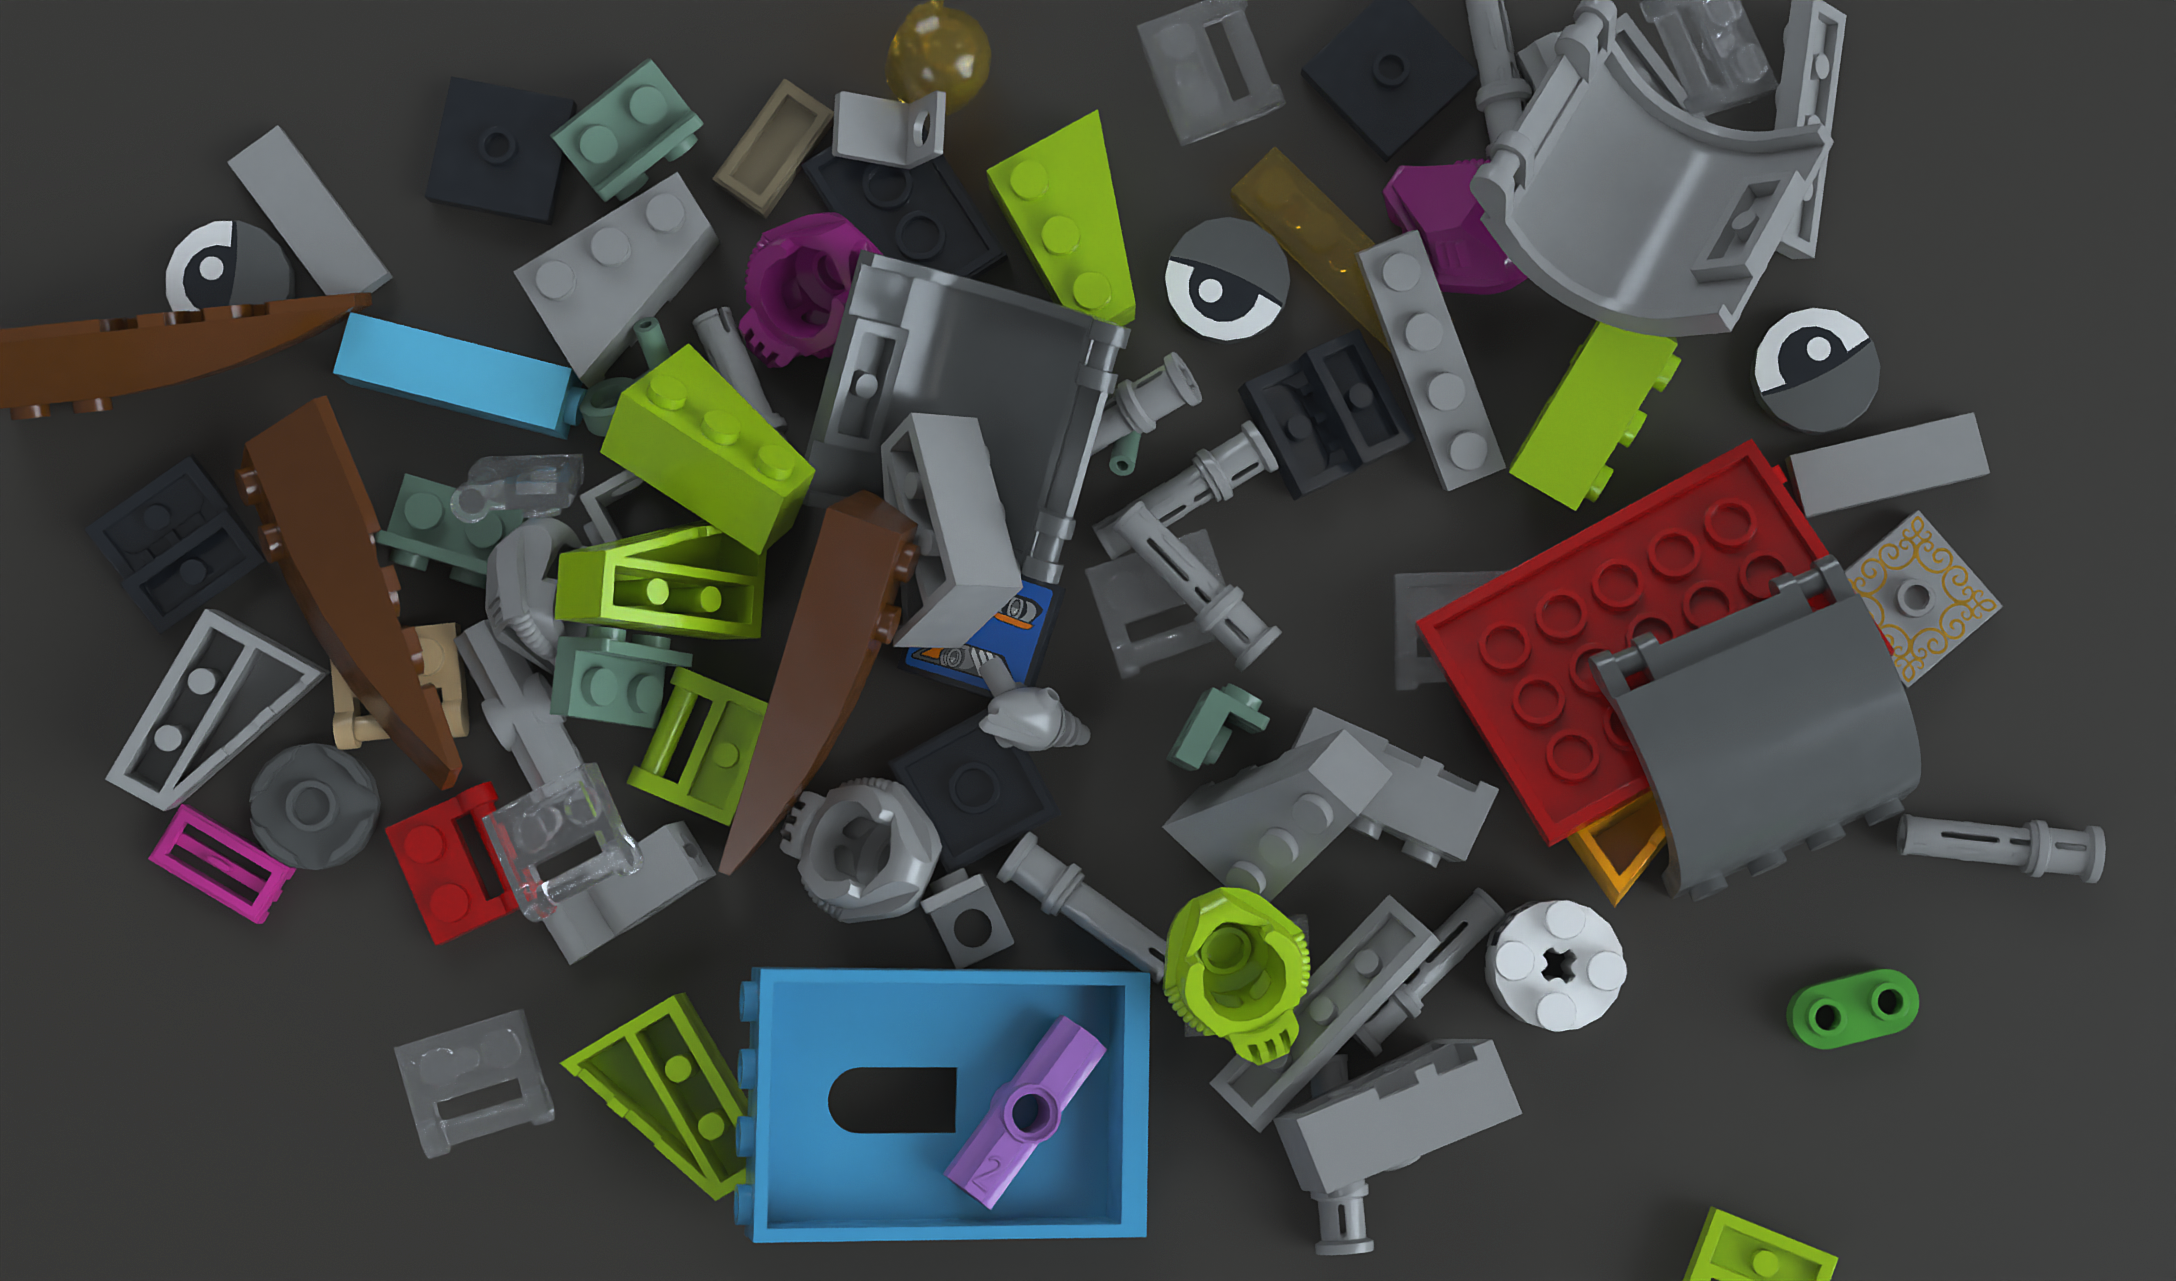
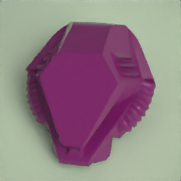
[1381,158,1528,295]
[738,212,883,368]

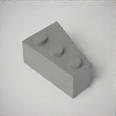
[1162,729,1393,903]

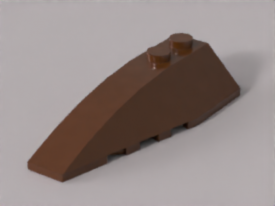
[0,292,372,420]
[235,395,463,791]
[718,490,921,876]

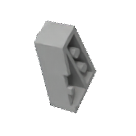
[514,172,721,388]
[881,412,1023,649]
[105,609,331,811]
[1291,707,1499,868]
[1273,1039,1523,1199]

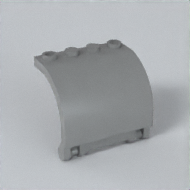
[1470,0,1834,337]

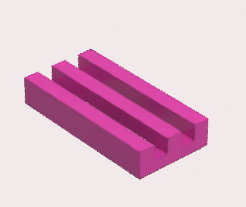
[148,804,296,924]

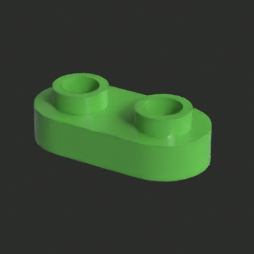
[1786,968,1919,1049]

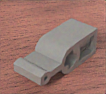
[537,821,716,965]

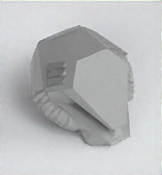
[485,515,600,676]
[780,777,942,923]

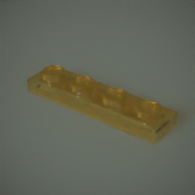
[1230,146,1454,354]

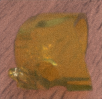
[884,0,992,116]

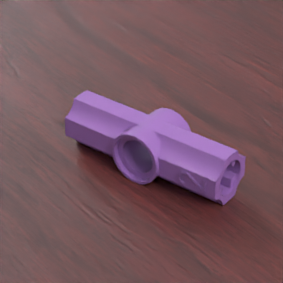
[943,1015,1107,1210]

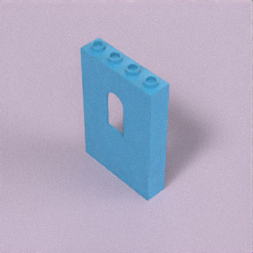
[734,967,1150,1243]

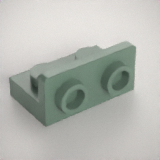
[550,58,704,202]
[374,473,531,590]
[549,626,693,729]
[1166,683,1270,771]

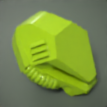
[1162,887,1311,1066]

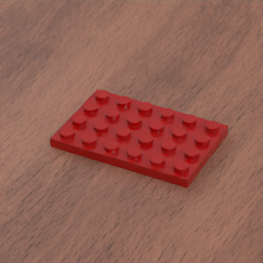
[1415,438,1895,848]

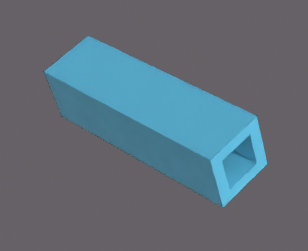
[333,312,587,440]

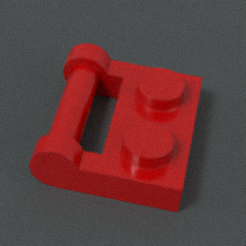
[385,781,542,946]

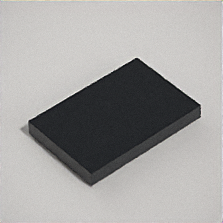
[801,99,1008,280]

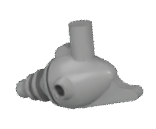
[979,657,1091,751]

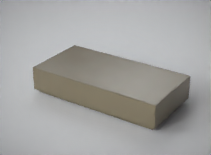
[712,78,834,219]

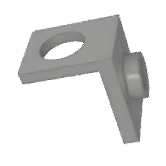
[832,90,946,169]
[579,470,648,546]
[920,868,1014,969]

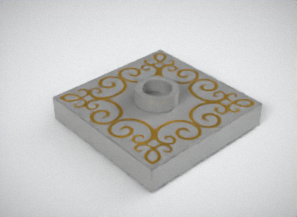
[1844,510,2003,689]

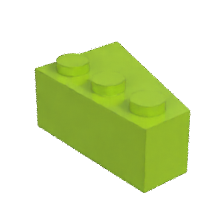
[986,109,1136,326]
[1509,321,1681,511]
[600,343,816,556]
[555,520,767,640]
[560,992,748,1201]

